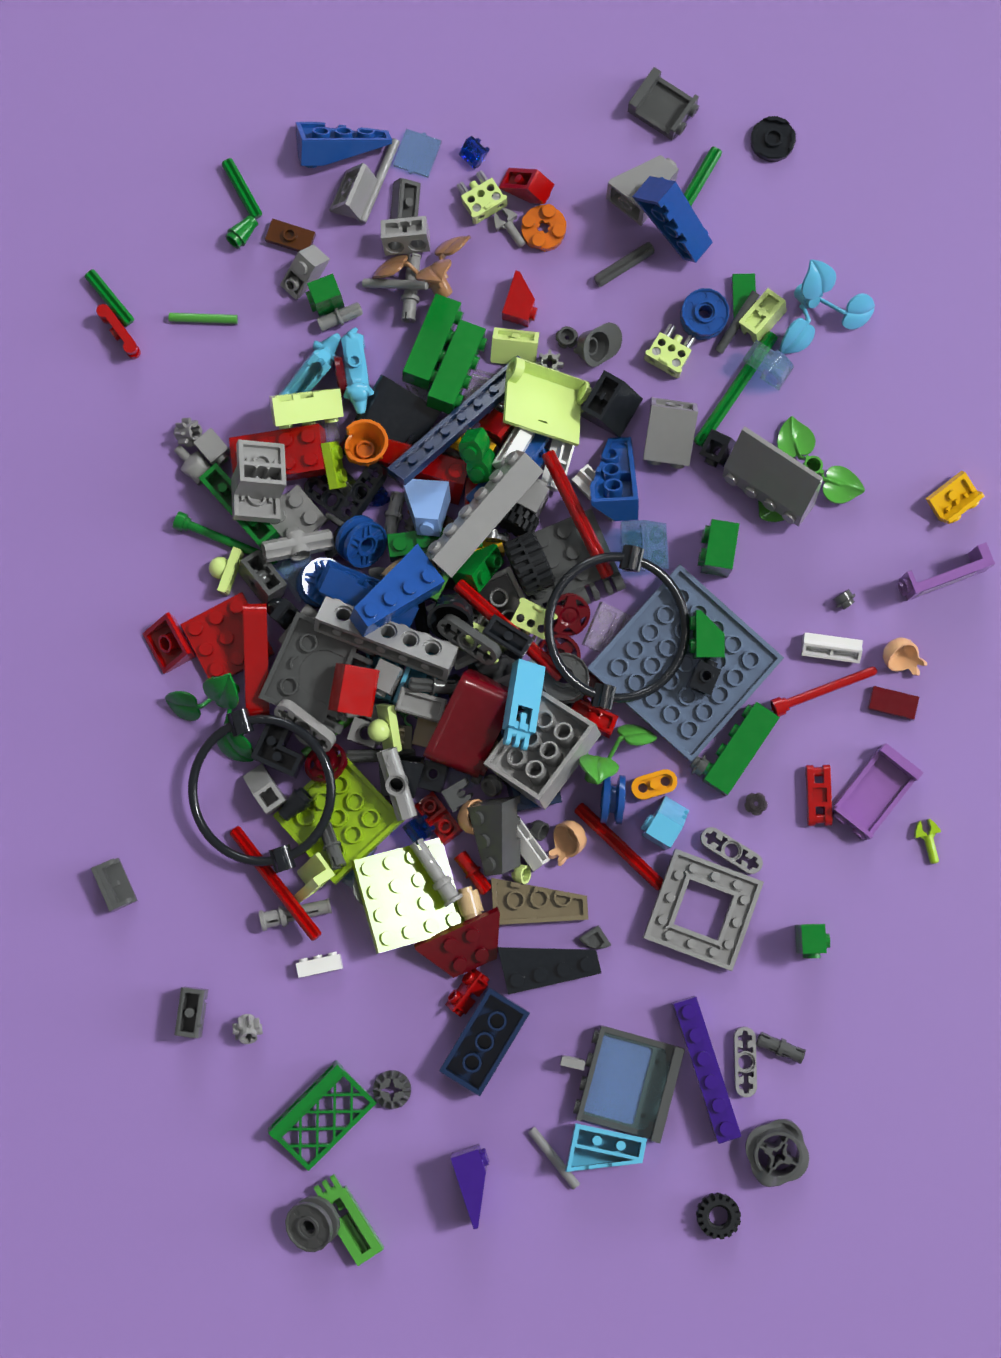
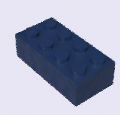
[439,987,530,1096]

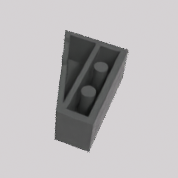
[467,796,520,876]

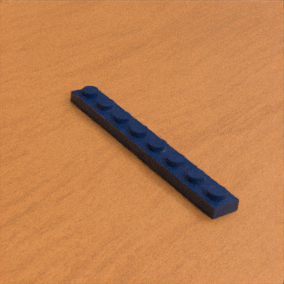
[387,355,522,485]

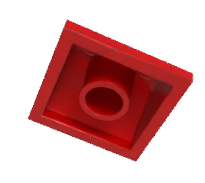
[143,612,196,674]
[328,663,380,717]

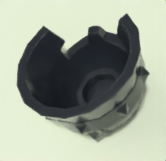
[427,594,474,641]

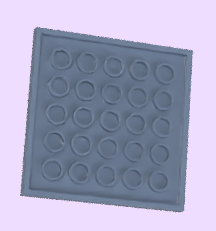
[587,565,784,762]

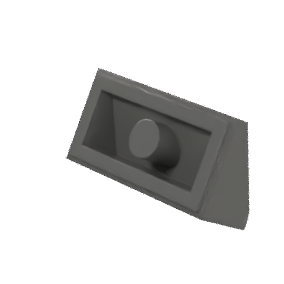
[390,178,421,219]

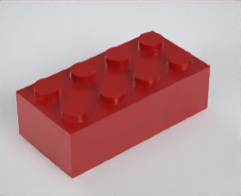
[229,423,327,481]

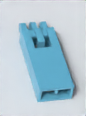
[502,659,546,751]

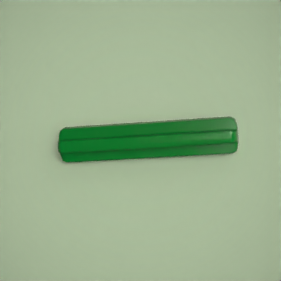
[684,146,722,206]
[222,158,262,219]
[85,269,134,327]

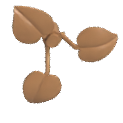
[373,235,471,297]

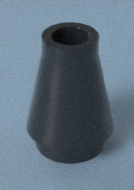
[278,787,313,821]

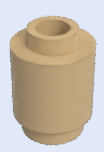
[457,886,484,921]

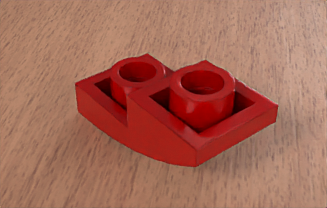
[415,791,463,845]

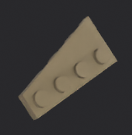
[491,878,588,925]

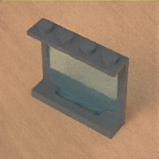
[573,1025,685,1143]

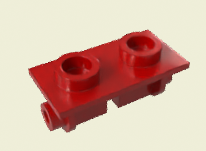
[445,968,490,1017]

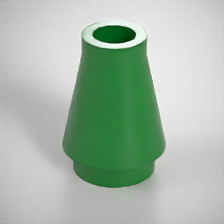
[225,215,258,249]

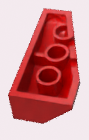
[378,439,467,505]

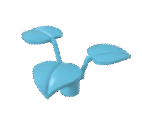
[779,259,875,354]

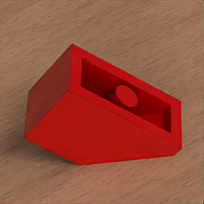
[499,168,555,204]
[502,270,538,327]
[479,409,515,449]

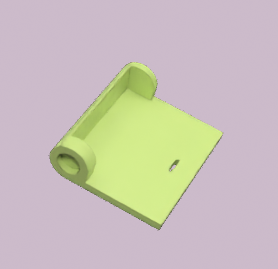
[503,356,592,446]

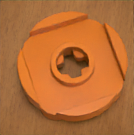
[521,204,566,252]

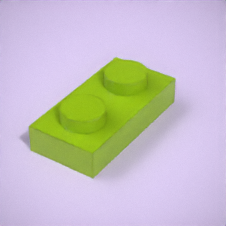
[321,441,347,490]

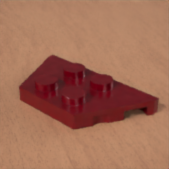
[414,907,500,978]

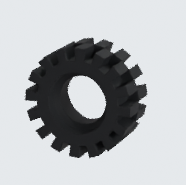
[498,503,540,536]
[696,1192,741,1240]

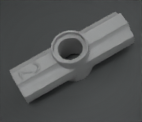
[261,529,334,563]
[376,747,417,821]

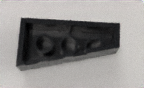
[498,947,601,995]

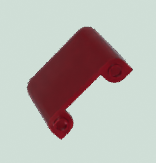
[423,668,519,778]

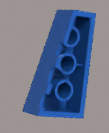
[632,176,713,263]
[349,543,445,637]
[317,559,419,628]

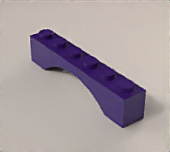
[672,996,742,1144]

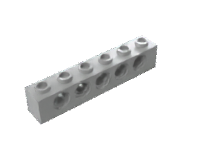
[314,596,459,681]

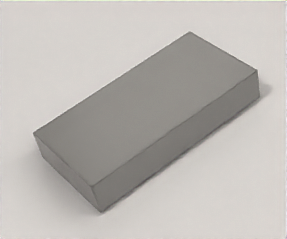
[395,686,447,723]

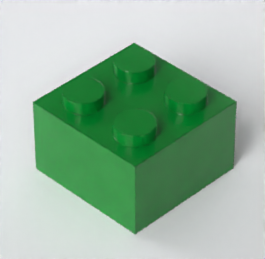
[697,519,740,577]

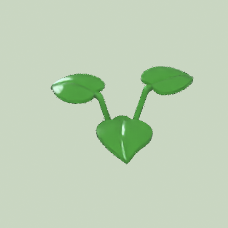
[758,416,865,522]
[579,724,657,785]

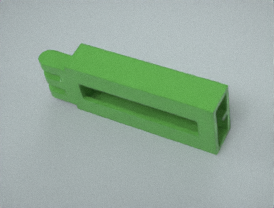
[313,1174,384,1266]

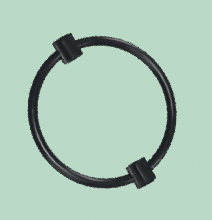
[544,544,690,710]
[188,708,336,873]

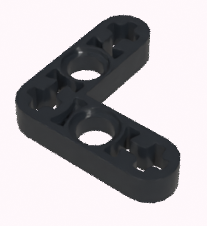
[304,463,387,522]

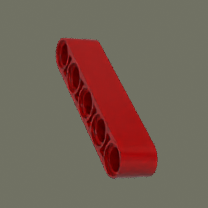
[243,603,270,715]

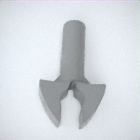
[494,207,526,247]

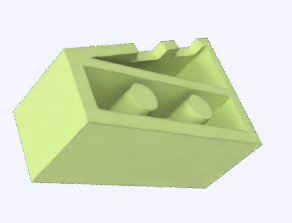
[269,388,344,429]

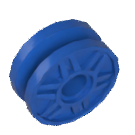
[680,288,729,340]
[335,515,387,568]
[296,557,340,608]
[600,775,626,825]

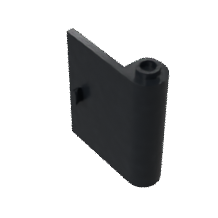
[339,374,441,482]

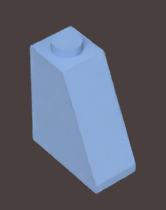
[403,479,451,537]

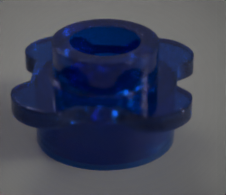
[365,487,390,507]

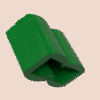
[459,427,496,484]

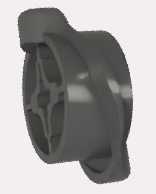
[745,1119,809,1187]

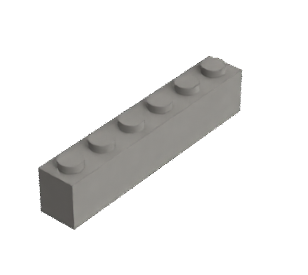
[426,449,543,578]

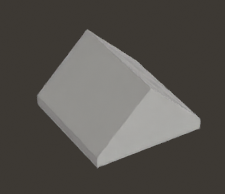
[329,163,378,220]

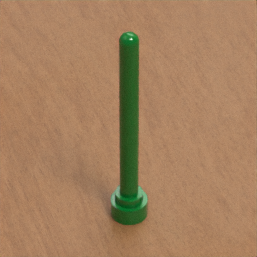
[172,511,279,565]

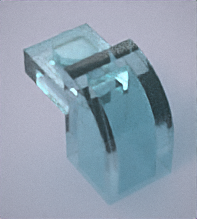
[743,340,794,390]

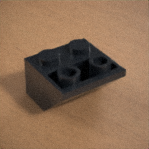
[580,370,643,438]

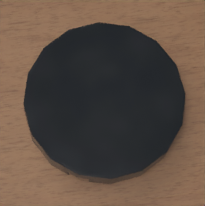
[750,116,796,162]

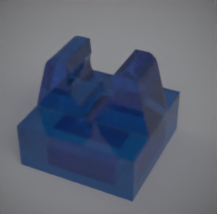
[459,136,490,169]
[402,814,435,845]

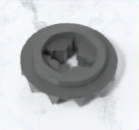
[373,1070,411,1109]

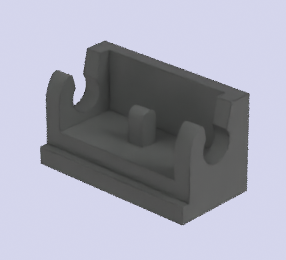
[442,777,473,812]
[91,858,138,912]

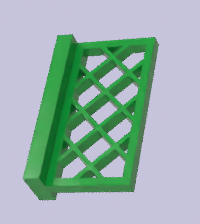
[268,1060,377,1171]

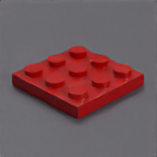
[180,592,275,678]

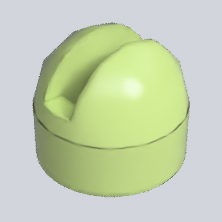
[511,864,531,884]

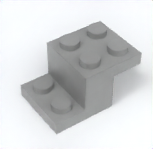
[231,439,287,524]

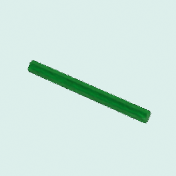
[694,331,778,447]

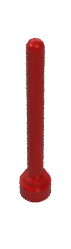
[770,666,877,717]

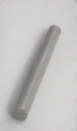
[358,138,400,224]

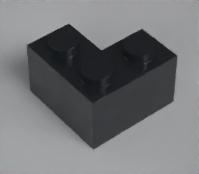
[251,715,306,779]

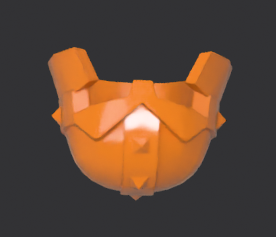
[344,419,388,467]

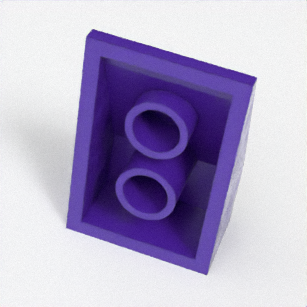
[450,1144,489,1229]

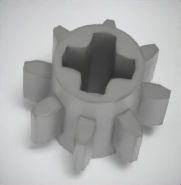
[535,349,564,372]
[174,418,202,447]
[232,1014,263,1044]

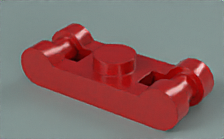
[96,304,141,359]
[805,765,833,826]

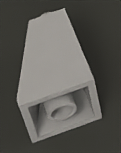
[606,155,679,226]
[643,397,698,469]

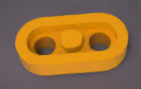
[631,769,677,800]

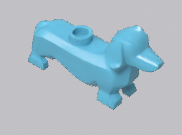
[341,327,374,414]
[279,333,341,395]

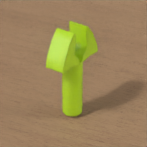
[914,819,941,864]

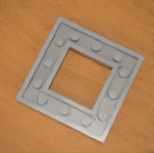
[642,849,764,971]

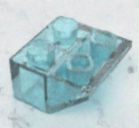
[620,520,669,572]

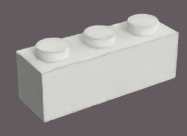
[296,952,343,978]

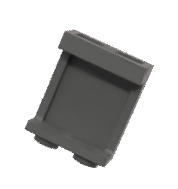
[627,67,699,140]

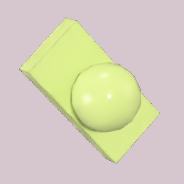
[209,547,244,596]
[368,703,402,752]

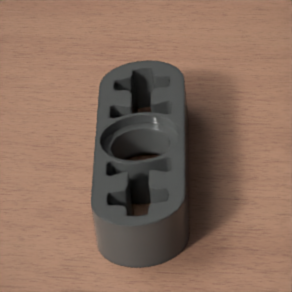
[437,614,501,665]

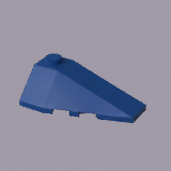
[295,122,392,168]
[590,437,639,521]

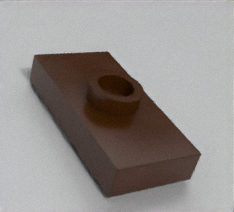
[265,218,316,252]

